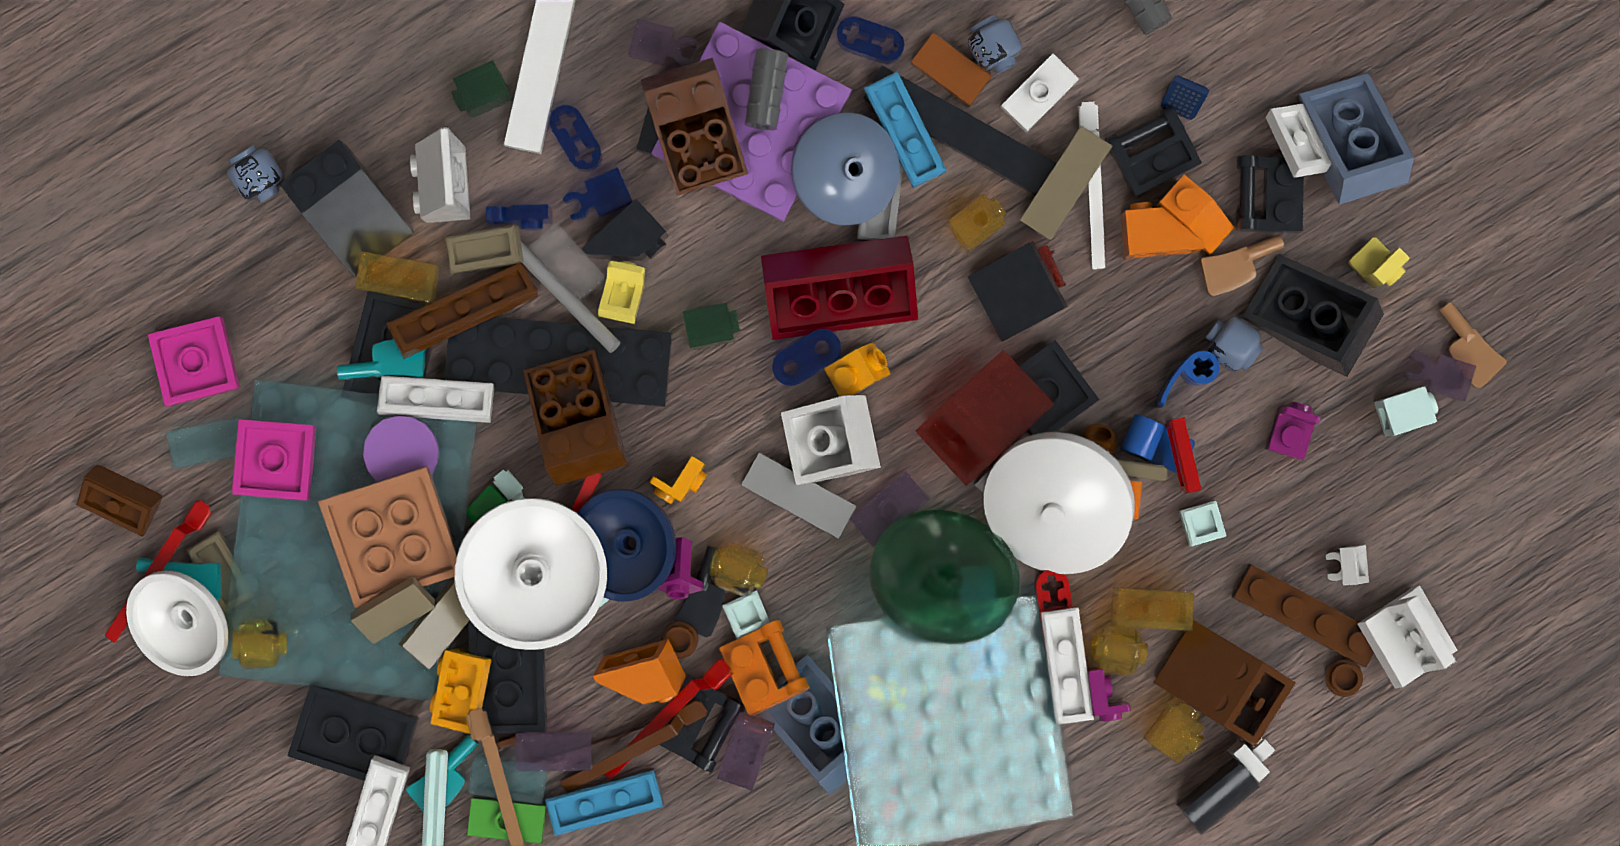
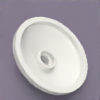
[126,571,228,676]

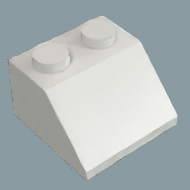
[781,395,881,485]

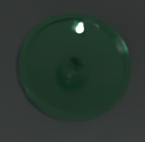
[869,510,1020,645]

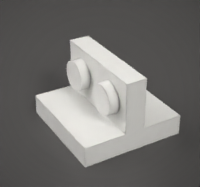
[1358,586,1458,689]

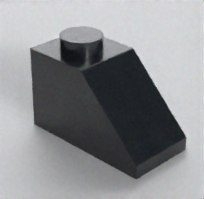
[581,199,668,261]

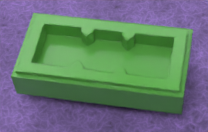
[467,797,547,844]

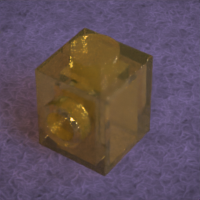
[946,194,1006,254]
[1143,702,1205,764]

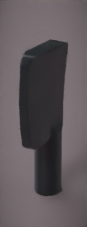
[675,545,725,637]

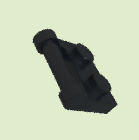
[1104,106,1202,198]
[1236,155,1304,233]
[659,674,745,773]

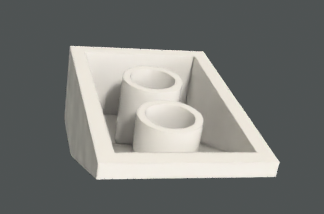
[410,128,471,223]

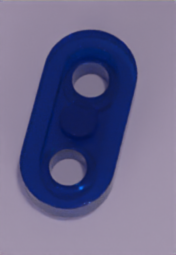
[772,329,841,386]

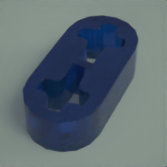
[836,16,905,65]
[549,105,603,172]

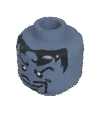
[968,15,1023,74]
[227,145,283,203]
[1205,317,1263,372]

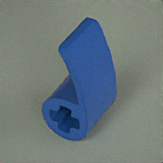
[1155,351,1220,408]
[1120,414,1195,473]

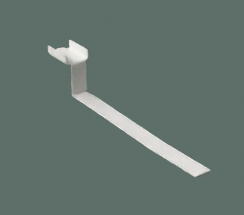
[1078,101,1105,269]

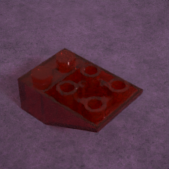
[915,350,1054,486]

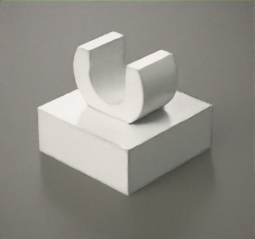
[1326,545,1369,585]
[1227,738,1275,782]

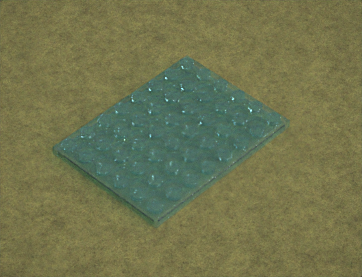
[219,380,477,701]

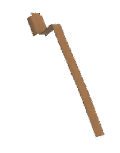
[466,708,524,846]

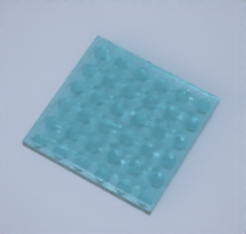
[826,594,1073,846]

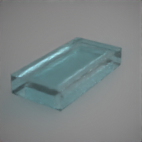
[167,417,243,469]
[468,755,549,804]

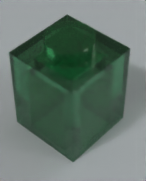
[451,60,513,118]
[683,303,740,350]

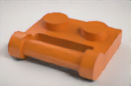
[719,620,810,717]

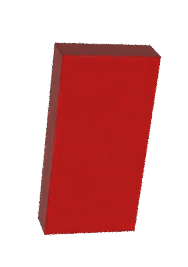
[1165,417,1202,494]

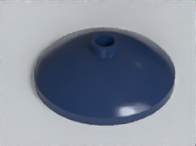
[577,489,676,602]

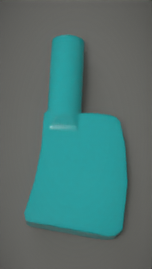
[337,339,426,380]
[136,557,221,602]
[406,734,479,812]

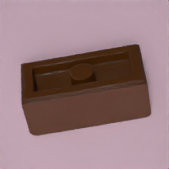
[76,465,162,537]

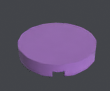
[363,416,440,482]

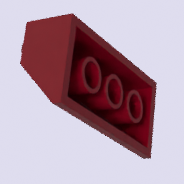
[761,235,918,340]

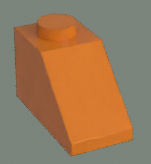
[1154,174,1234,256]
[1120,202,1204,259]
[593,639,686,704]

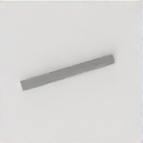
[521,242,620,353]

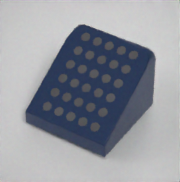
[1161,75,1210,120]

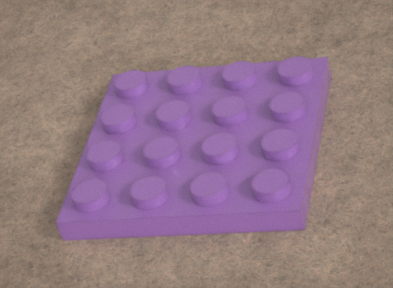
[651,22,852,223]

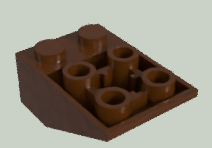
[641,57,748,196]
[523,349,628,486]
[1153,620,1296,747]

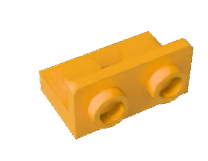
[430,648,491,734]

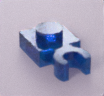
[563,167,633,222]
[486,204,553,231]

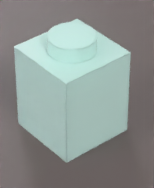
[1374,386,1438,437]

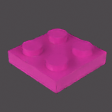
[147,316,241,407]
[232,419,317,500]

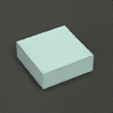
[1179,501,1226,546]
[722,590,770,639]

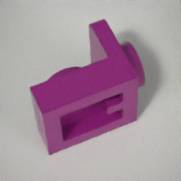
[1266,402,1321,461]
[658,537,703,599]
[1087,667,1131,721]

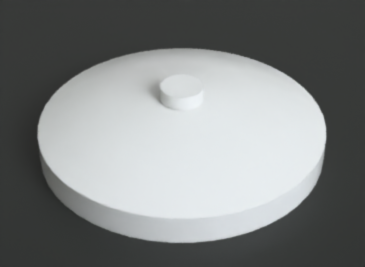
[984,432,1135,574]
[455,498,607,650]

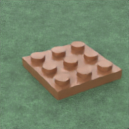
[318,466,458,608]

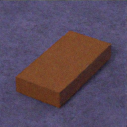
[911,33,992,108]

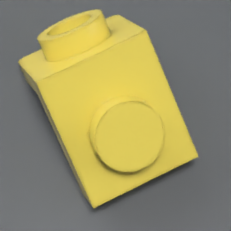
[1348,237,1410,289]
[598,261,645,324]

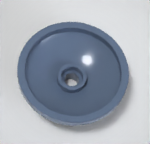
[791,113,900,225]

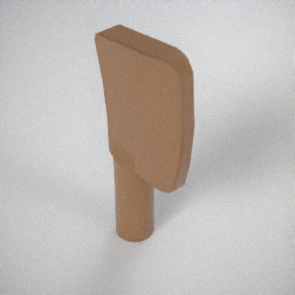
[1199,234,1284,296]
[1439,301,1507,388]

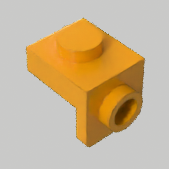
[824,342,890,397]
[649,456,708,505]

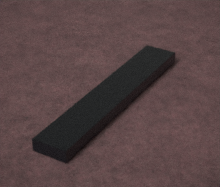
[864,66,1056,196]

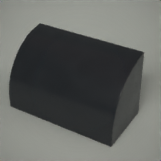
[1176,758,1259,835]

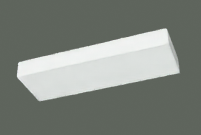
[377,376,495,423]
[1040,607,1094,725]
[346,755,410,846]

